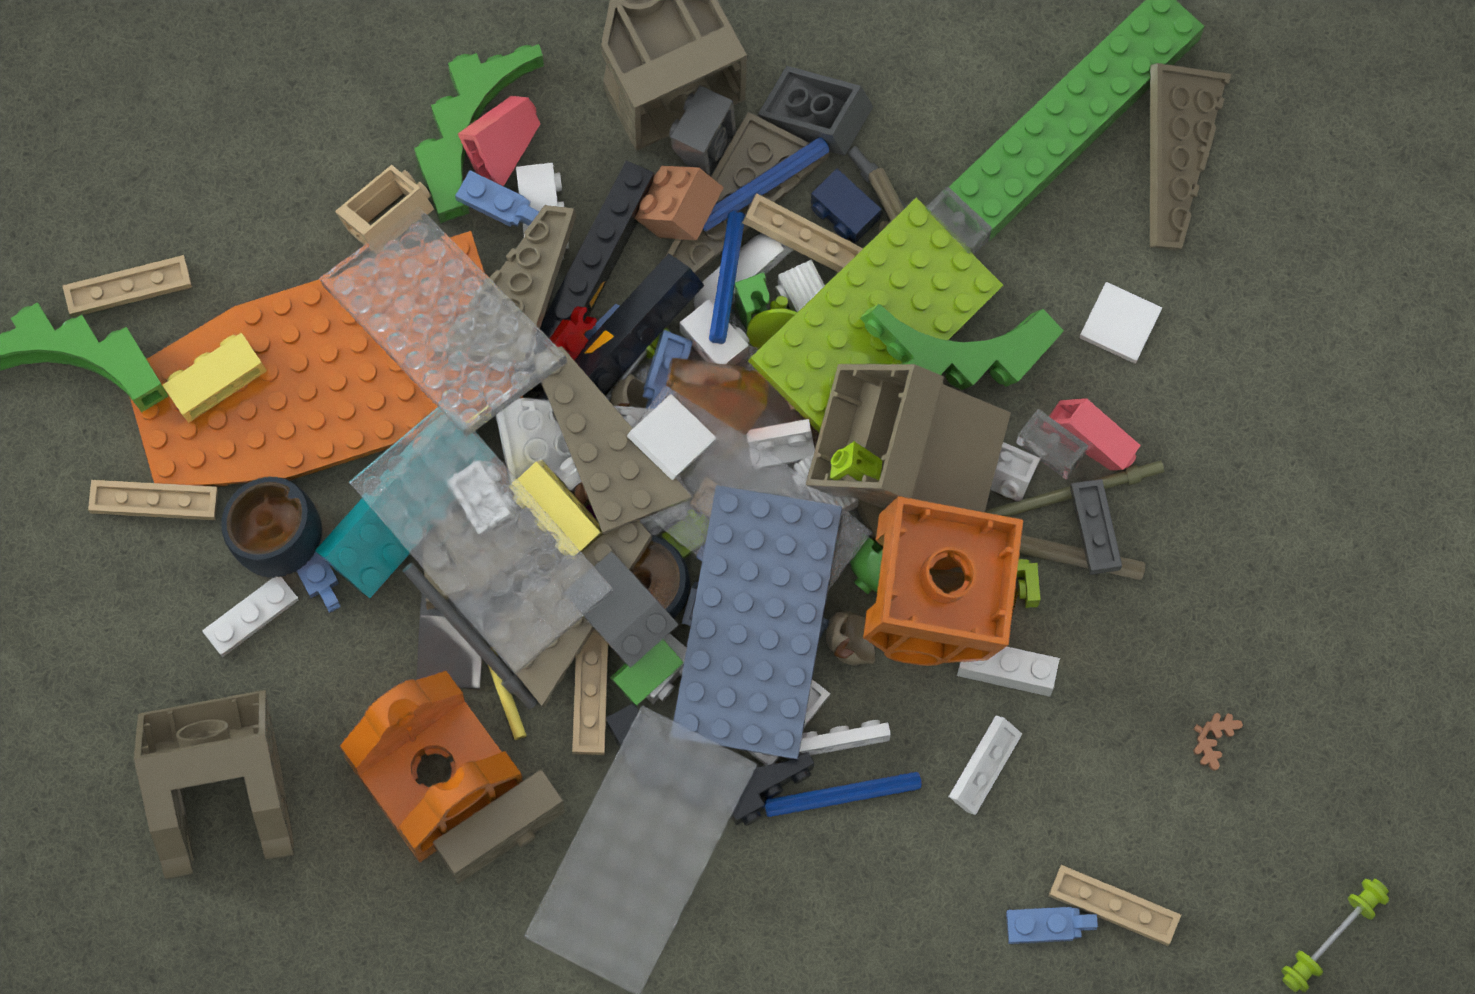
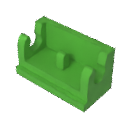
[735,272,770,333]
[609,639,684,706]

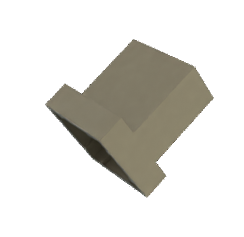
[805,364,1011,512]

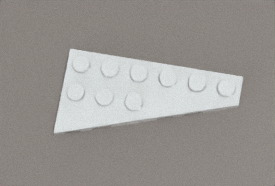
[492,395,654,485]

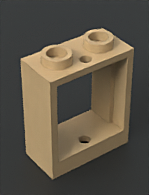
[335,165,434,256]

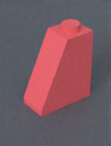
[458,96,540,186]
[1043,398,1141,471]

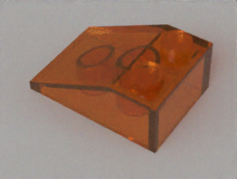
[666,358,769,436]

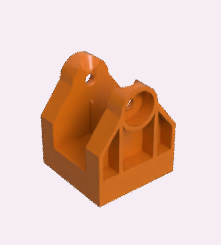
[863,496,1023,666]
[340,671,523,862]

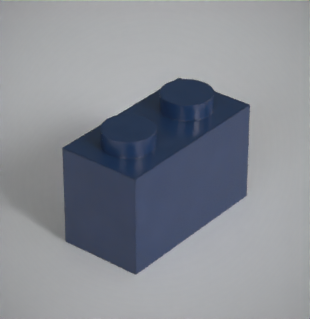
[811,169,882,244]

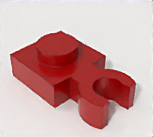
[546,306,597,361]

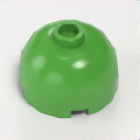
[850,534,883,594]

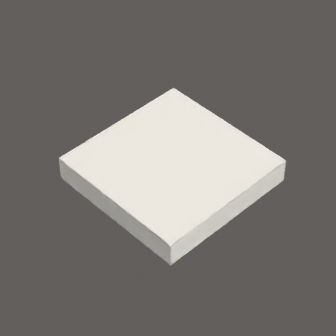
[1079,282,1162,364]
[627,394,716,481]

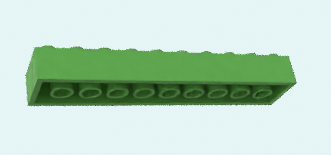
[945,0,1205,241]

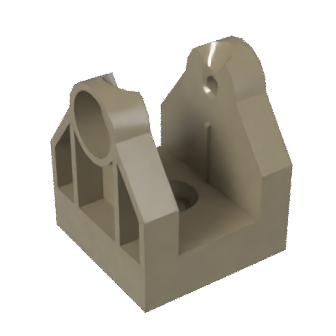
[601,0,747,151]
[134,690,295,880]

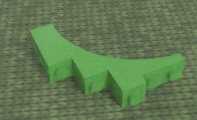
[414,44,544,223]
[0,302,168,412]
[860,304,1064,390]

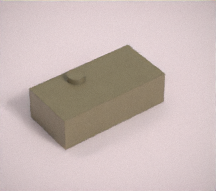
[433,769,565,884]

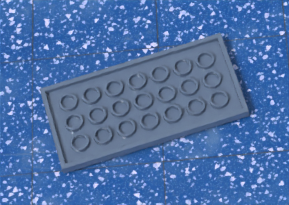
[671,485,842,760]

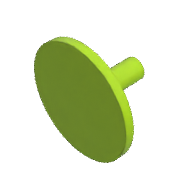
[747,296,797,350]

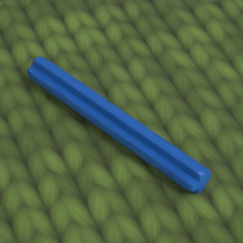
[703,137,830,231]
[709,211,745,345]
[764,772,922,817]

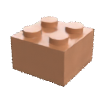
[635,166,724,240]

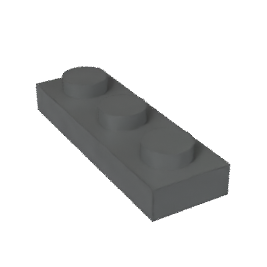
[1070,479,1122,575]

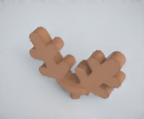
[1193,713,1243,770]

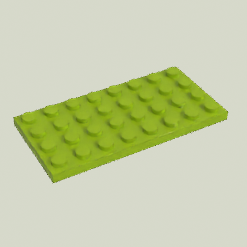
[748,198,1003,433]

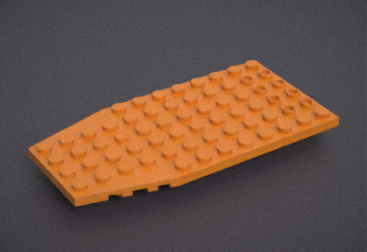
[130,231,523,487]

